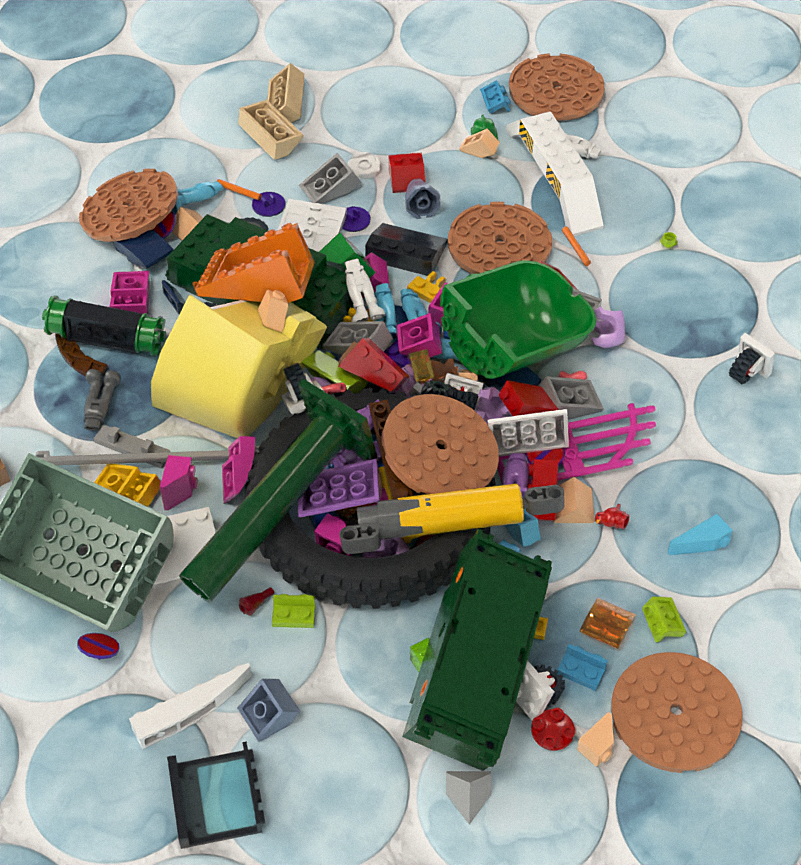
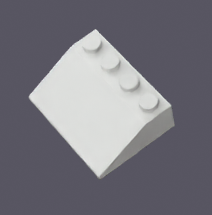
[488,409,569,456]
[153,507,215,585]

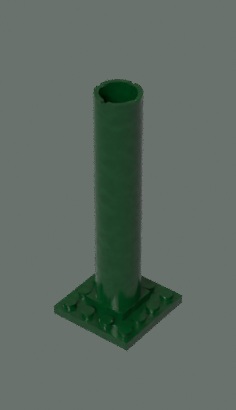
[179,379,378,603]

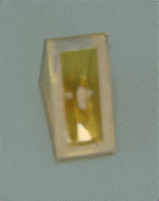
[407,349,434,382]

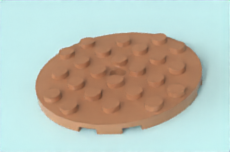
[509,53,605,121]
[79,168,178,242]
[448,201,552,274]
[381,394,499,494]
[611,652,742,773]

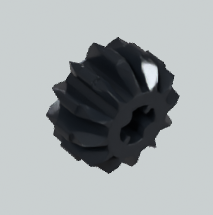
[420,380,454,398]

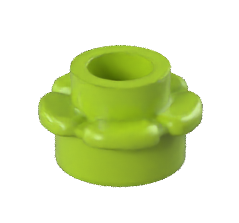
[660,232,678,248]

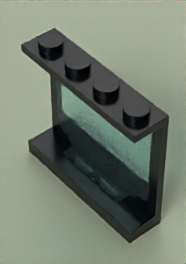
[167,741,265,849]

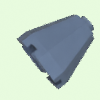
[405,178,440,219]

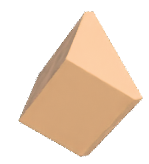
[172,207,203,241]
[554,477,595,523]

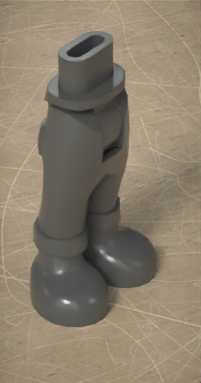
[84,369,121,431]

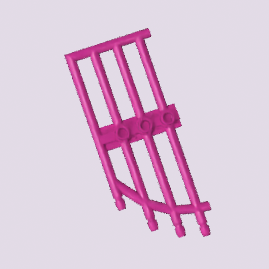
[497,403,656,487]

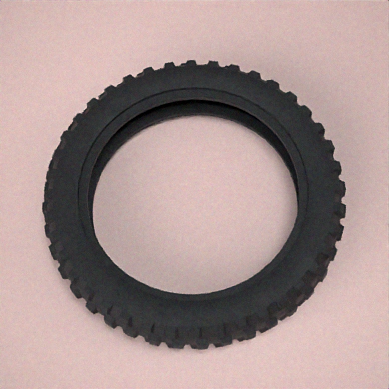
[244,389,496,609]

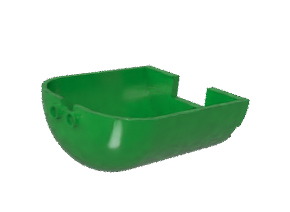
[440,260,596,378]

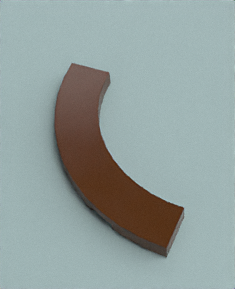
[55,334,108,377]

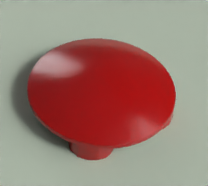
[531,708,575,751]

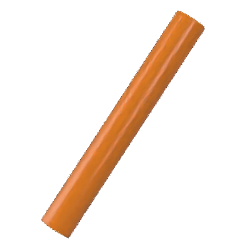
[217,179,262,201]
[562,226,591,266]

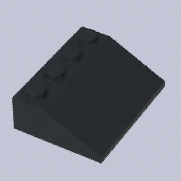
[365,223,448,276]

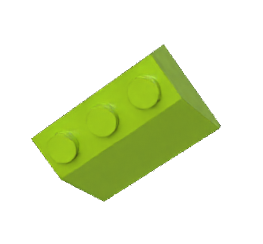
[301,350,368,394]

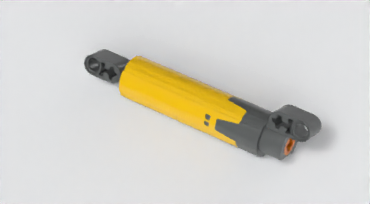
[339,484,565,554]

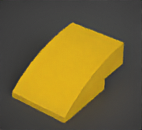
[94,464,161,507]

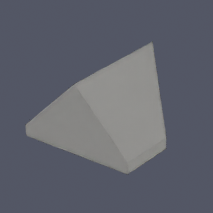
[446,771,491,825]

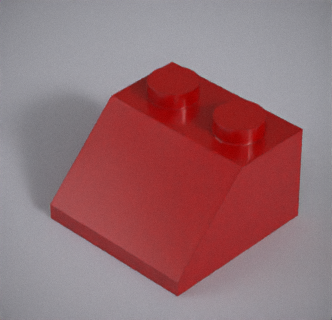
[388,152,425,193]

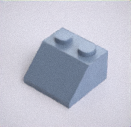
[237,679,300,741]

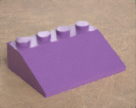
[298,459,383,518]

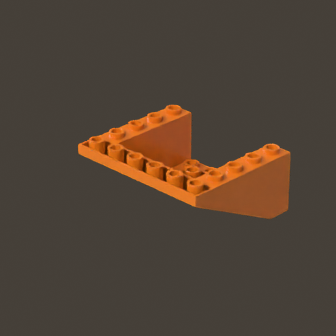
[195,223,315,303]

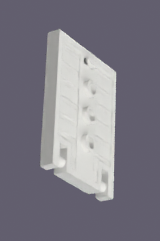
[278,199,347,252]

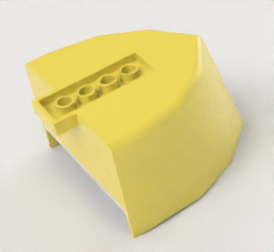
[151,295,327,438]

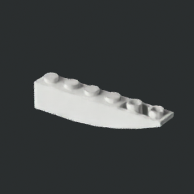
[129,663,252,750]

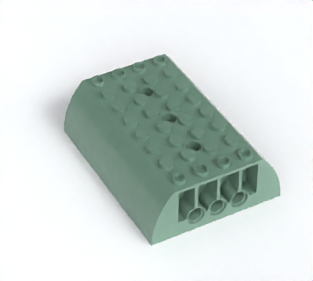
[0,453,174,632]

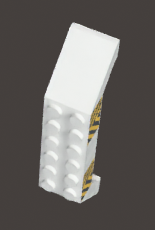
[505,111,604,236]

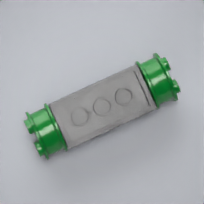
[42,295,166,356]

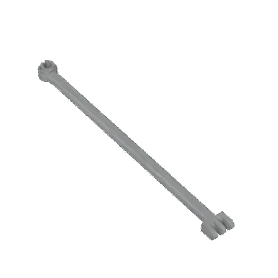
[36,446,259,465]

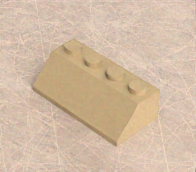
[267,63,305,123]
[238,100,303,160]

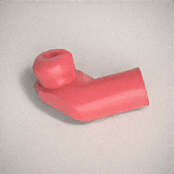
[559,371,587,380]
[322,383,346,394]

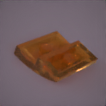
[579,598,636,649]

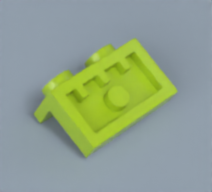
[272,594,315,628]
[642,596,686,642]

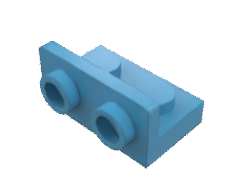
[480,80,511,114]
[557,644,608,691]

